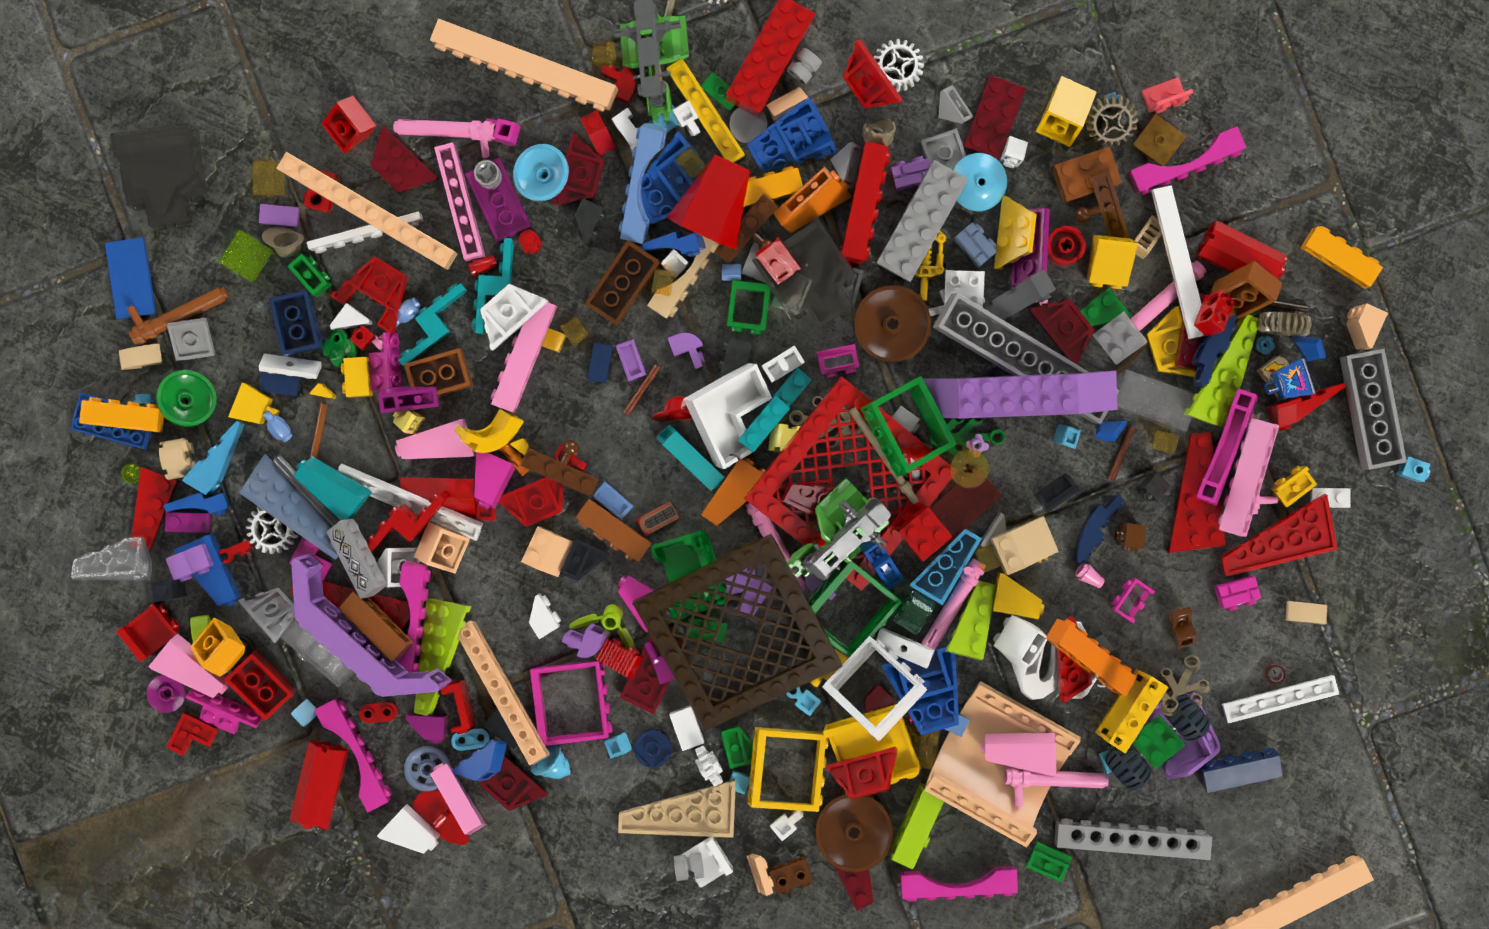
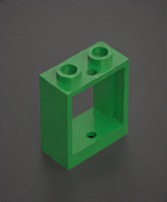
[727,280,771,335]

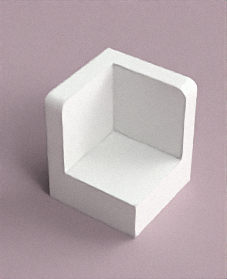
[661,250,689,278]

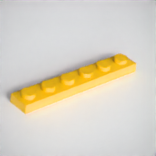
[666,59,745,163]

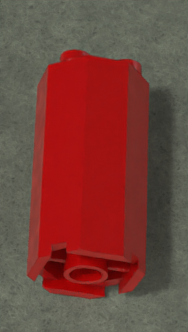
[1196,220,1288,278]
[290,740,349,830]

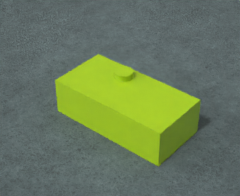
[889,783,944,869]

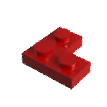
[166,712,219,756]

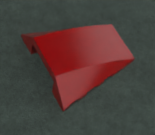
[667,154,751,250]

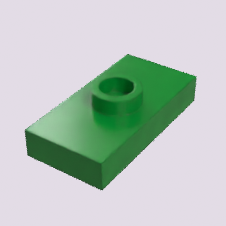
[701,72,735,112]
[688,617,727,642]

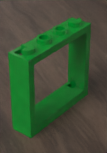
[861,376,957,477]
[808,560,902,657]

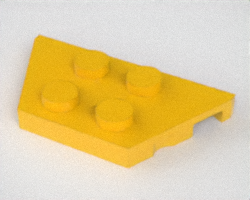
[994,195,1037,270]
[1146,306,1196,377]

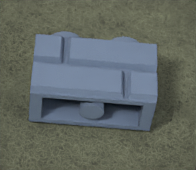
[953,222,997,268]

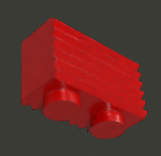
[596,637,643,678]

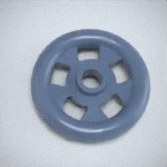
[404,746,450,791]

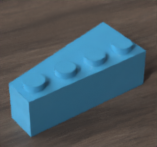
[909,529,982,605]

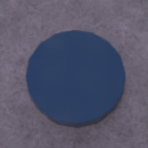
[634,729,672,768]

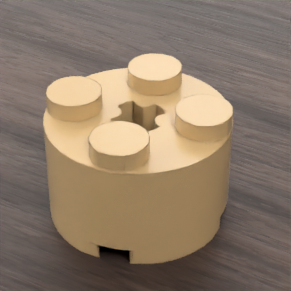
[159,438,196,480]

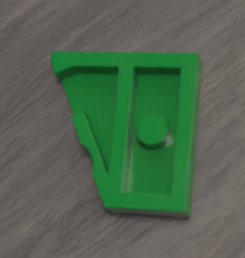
[1080,288,1132,326]
[720,726,765,769]

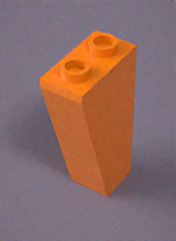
[773,167,852,233]
[701,457,766,526]

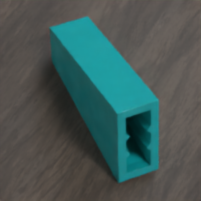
[656,424,724,491]
[294,457,372,520]

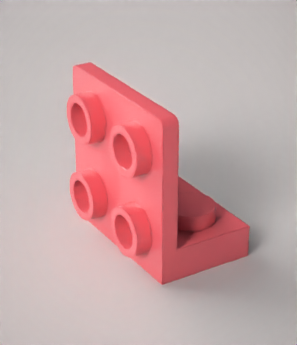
[1141,77,1193,114]

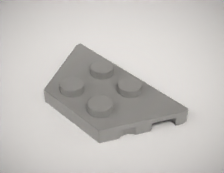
[238,587,295,643]

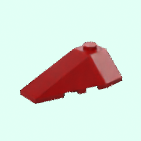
[1266,383,1346,431]
[400,477,476,517]

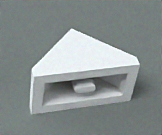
[330,303,373,330]

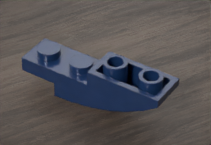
[1191,315,1237,388]
[1074,495,1124,563]

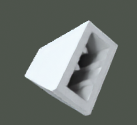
[377,804,440,854]

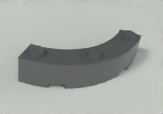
[983,270,1056,321]

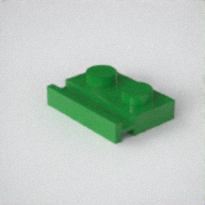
[1026,841,1073,883]

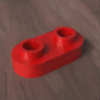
[359,701,399,723]

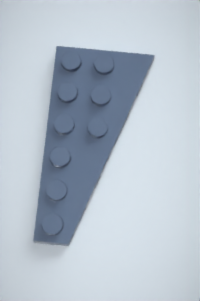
[239,454,338,560]

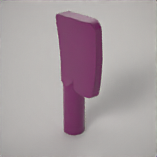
[643,641,675,684]

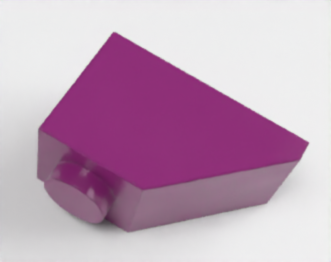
[165,512,211,533]
[406,713,447,743]

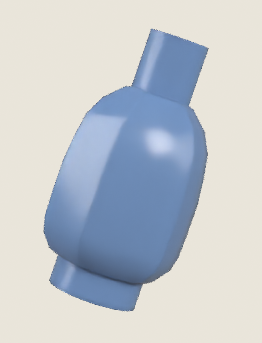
[396,297,422,327]
[263,411,293,442]

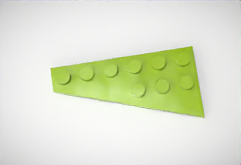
[1184,315,1258,429]
[414,599,471,716]

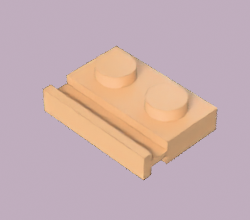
[747,853,773,896]

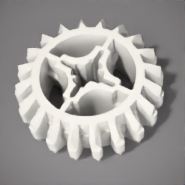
[873,39,924,92]
[246,506,298,554]

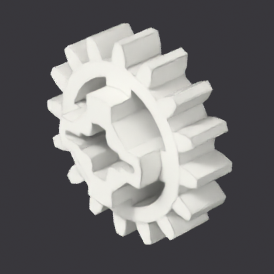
[695,745,723,787]

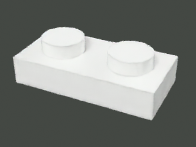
[1310,488,1351,508]

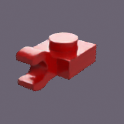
[553,444,588,471]
[219,540,255,564]

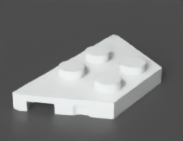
[480,284,549,350]

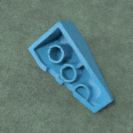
[182,421,245,495]

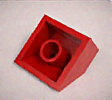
[321,96,376,154]

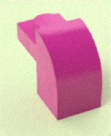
[485,118,521,146]

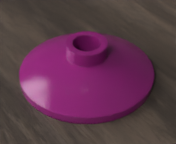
[147,675,186,713]

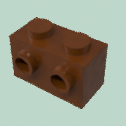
[1115,522,1147,552]
[769,855,813,894]

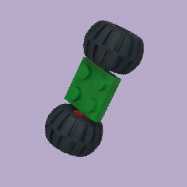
[1105,694,1210,789]

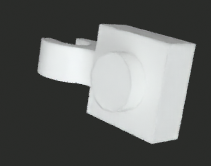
[672,100,700,136]
[770,810,804,841]

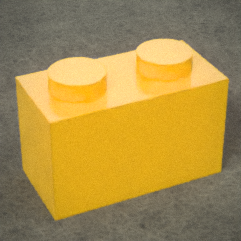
[341,357,373,398]

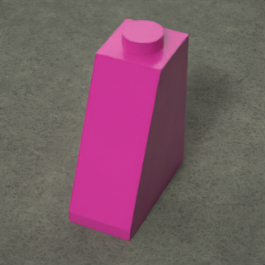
[474,452,515,509]
[617,575,654,632]

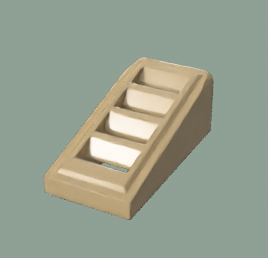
[1134,215,1162,259]

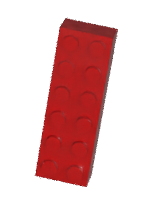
[726,0,815,118]
[839,142,891,265]

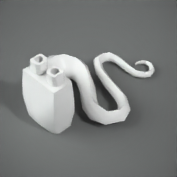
[993,615,1106,700]

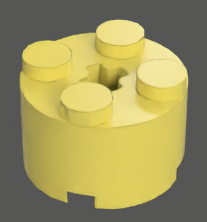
[768,424,806,455]

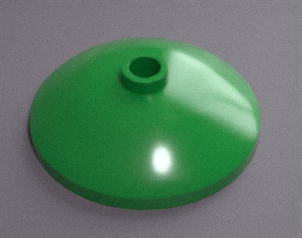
[156,370,217,427]

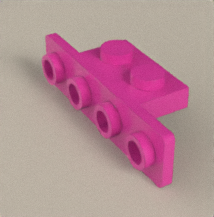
[369,332,402,392]
[186,688,263,735]

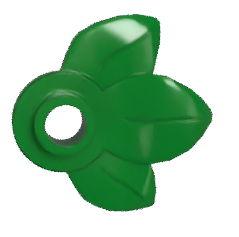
[322,329,357,367]

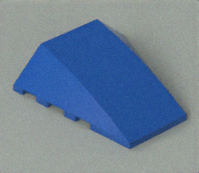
[747,96,838,173]
[641,131,706,224]
[881,647,959,735]

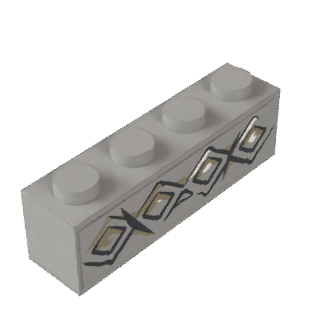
[326,518,388,599]

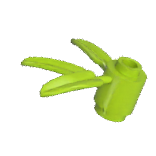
[569,604,636,658]

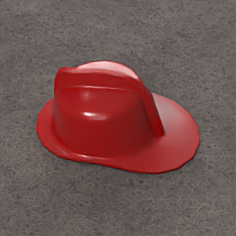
[652,396,693,421]

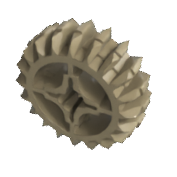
[1086,94,1138,146]
[1258,312,1312,336]

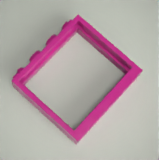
[530,660,613,746]

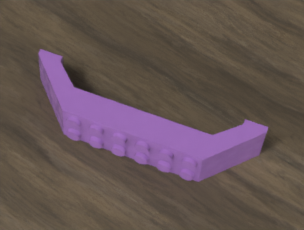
[923,371,1117,418]
[291,553,452,697]

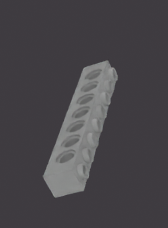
[1054,818,1212,860]

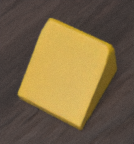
[542,328,566,353]
[309,383,337,399]
[510,438,529,455]

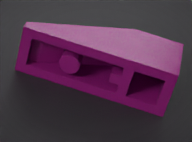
[378,387,439,413]

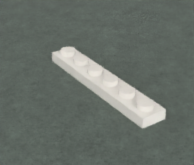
[307,212,424,253]
[1221,675,1339,723]

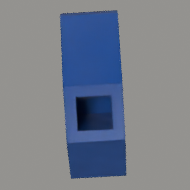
[453,739,507,781]

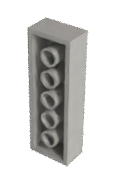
[875,160,969,282]
[1339,349,1407,470]

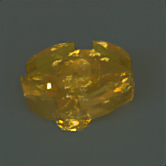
[950,449,989,488]

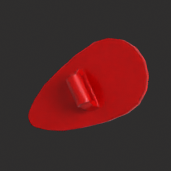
[412,790,469,845]

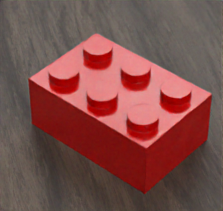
[224,649,297,721]

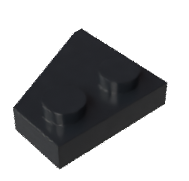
[560,538,610,581]

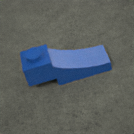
[642,232,706,257]
[164,492,230,516]
[859,541,905,590]

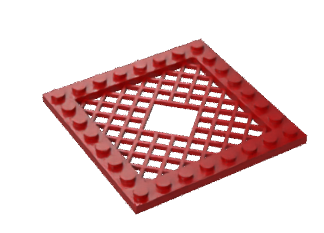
[744,376,957,591]

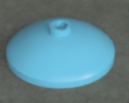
[513,144,569,201]
[953,153,1007,211]

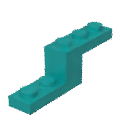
[472,238,514,335]
[398,283,468,367]
[738,367,812,453]

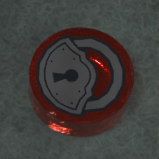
[1265,664,1286,684]

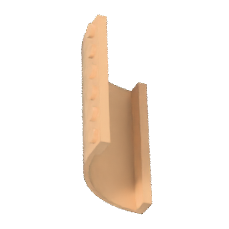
[925,681,1081,848]

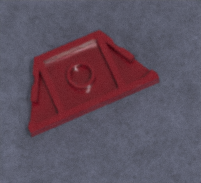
[370,127,438,194]
[552,133,605,206]
[1029,299,1094,365]
[480,754,548,811]

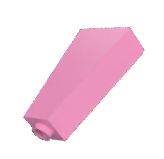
[395,419,476,459]
[149,633,229,698]
[981,733,1056,776]
[430,763,487,835]

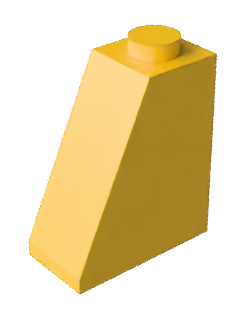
[992,572,1044,619]

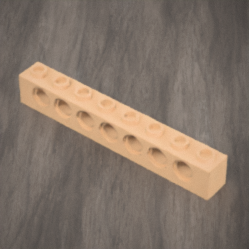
[458,620,550,765]

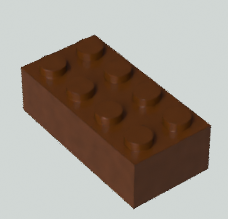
[585,240,661,327]

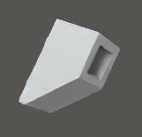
[999,136,1028,168]
[529,593,561,639]

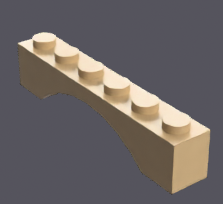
[647,236,719,319]

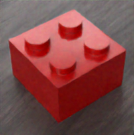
[895,505,953,561]

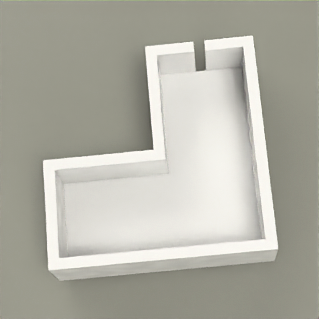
[684,363,772,469]

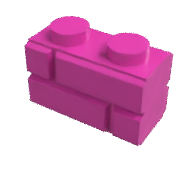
[1214,575,1261,611]

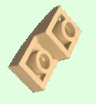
[119,344,162,370]
[1285,601,1327,625]

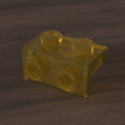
[909,727,940,769]

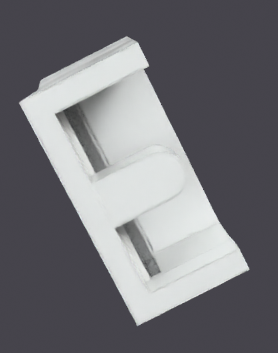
[762,346,804,383]

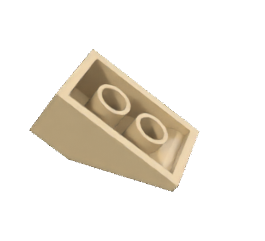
[990,516,1059,575]

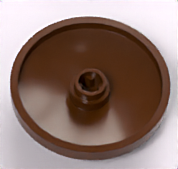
[854,285,931,363]
[816,794,893,872]

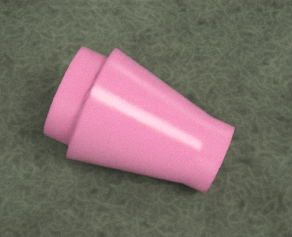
[1075,563,1105,588]

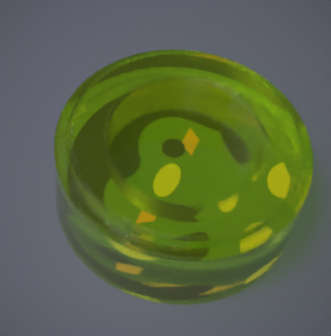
[121,464,141,483]

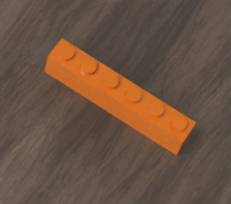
[1045,619,1137,697]

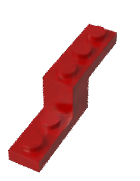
[366,491,450,553]

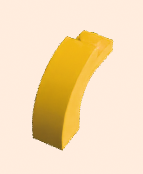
[454,408,524,453]

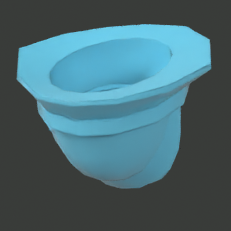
[531,745,571,779]

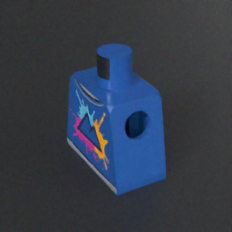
[1264,358,1316,399]

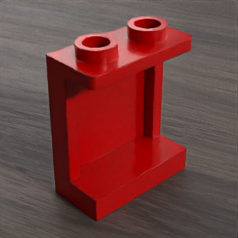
[116,602,182,662]
[441,679,476,735]

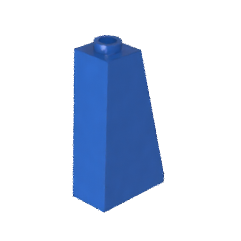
[174,534,241,607]

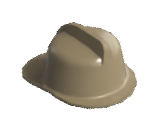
[262,226,304,258]

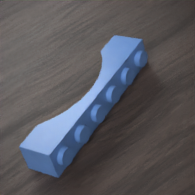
[619,123,667,244]

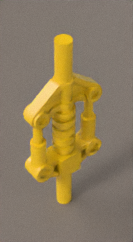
[915,231,946,301]

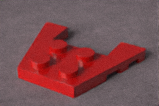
[330,256,408,334]

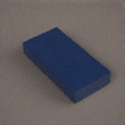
[587,342,613,383]
[258,372,301,396]

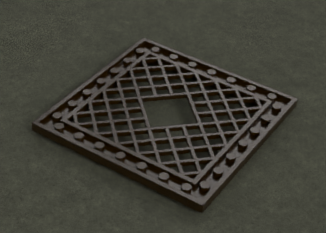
[632,533,842,731]

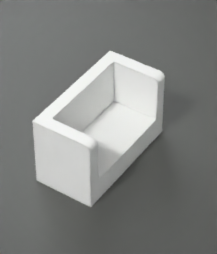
[669,705,705,751]

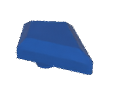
[1291,336,1326,361]
[1095,420,1127,442]

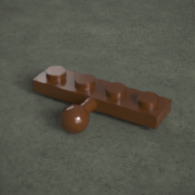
[1076,168,1129,238]
[715,193,779,264]
[520,440,599,497]

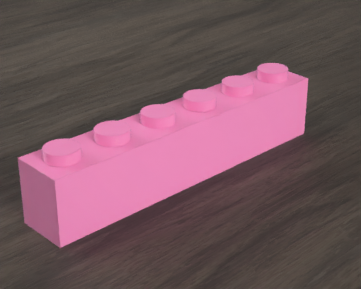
[434,142,486,262]
[490,302,557,413]
[1218,418,1279,537]

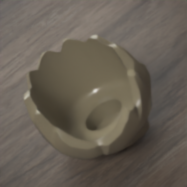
[862,119,896,146]

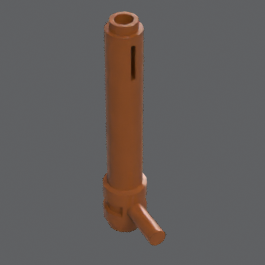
[126,287,229,345]

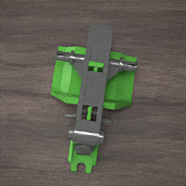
[614,0,689,123]
[787,478,891,580]

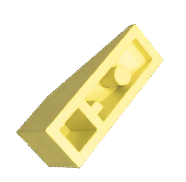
[393,410,425,434]

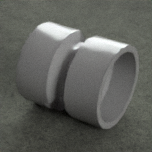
[786,48,822,85]
[474,160,502,189]
[674,852,704,881]

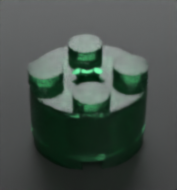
[892,588,935,635]

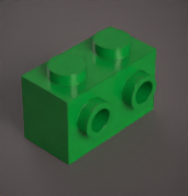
[288,254,332,297]

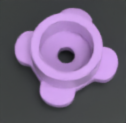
[966,434,989,457]

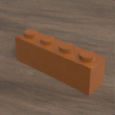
[575,498,652,563]
[339,591,414,662]

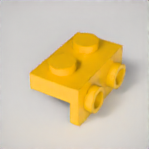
[1271,466,1317,508]

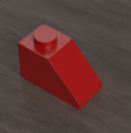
[580,110,616,156]

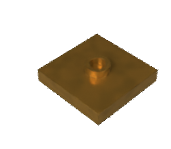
[1132,114,1186,166]

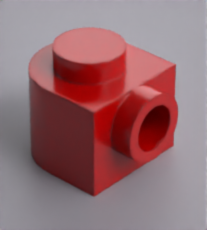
[519,230,543,255]
[350,325,375,350]

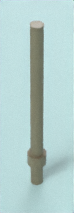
[849,407,919,504]

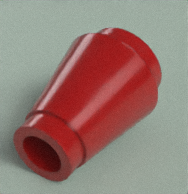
[467,255,497,278]

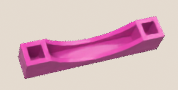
[1127,126,1246,195]
[1197,388,1258,506]
[397,561,431,672]
[314,697,392,813]
[900,866,1018,901]

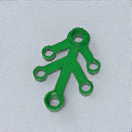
[930,418,1005,462]

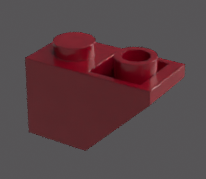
[864,683,895,713]

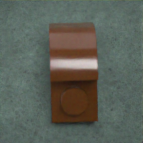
[1168,607,1197,649]

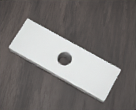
[259,354,321,379]
[876,627,935,668]

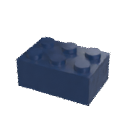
[269,290,325,357]

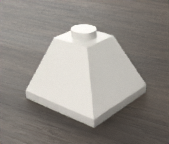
[377,548,420,587]

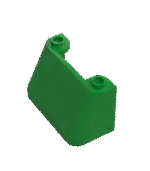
[650,530,726,619]

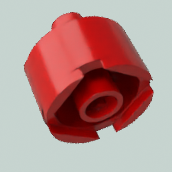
[1047,226,1086,267]

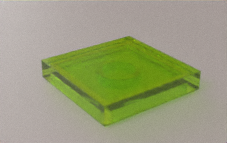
[219,230,273,283]

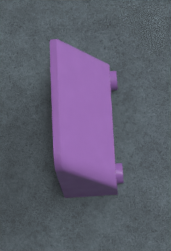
[1146,685,1220,780]

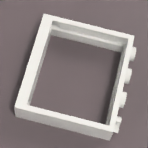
[822,636,927,741]

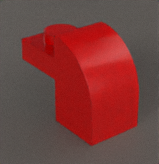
[600,65,636,105]

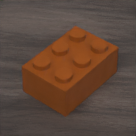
[1051,146,1122,205]
[1210,261,1283,320]
[404,348,474,396]

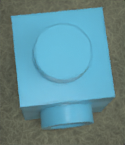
[1396,457,1430,482]

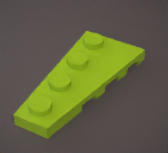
[945,581,996,660]

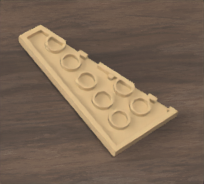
[618,780,736,837]

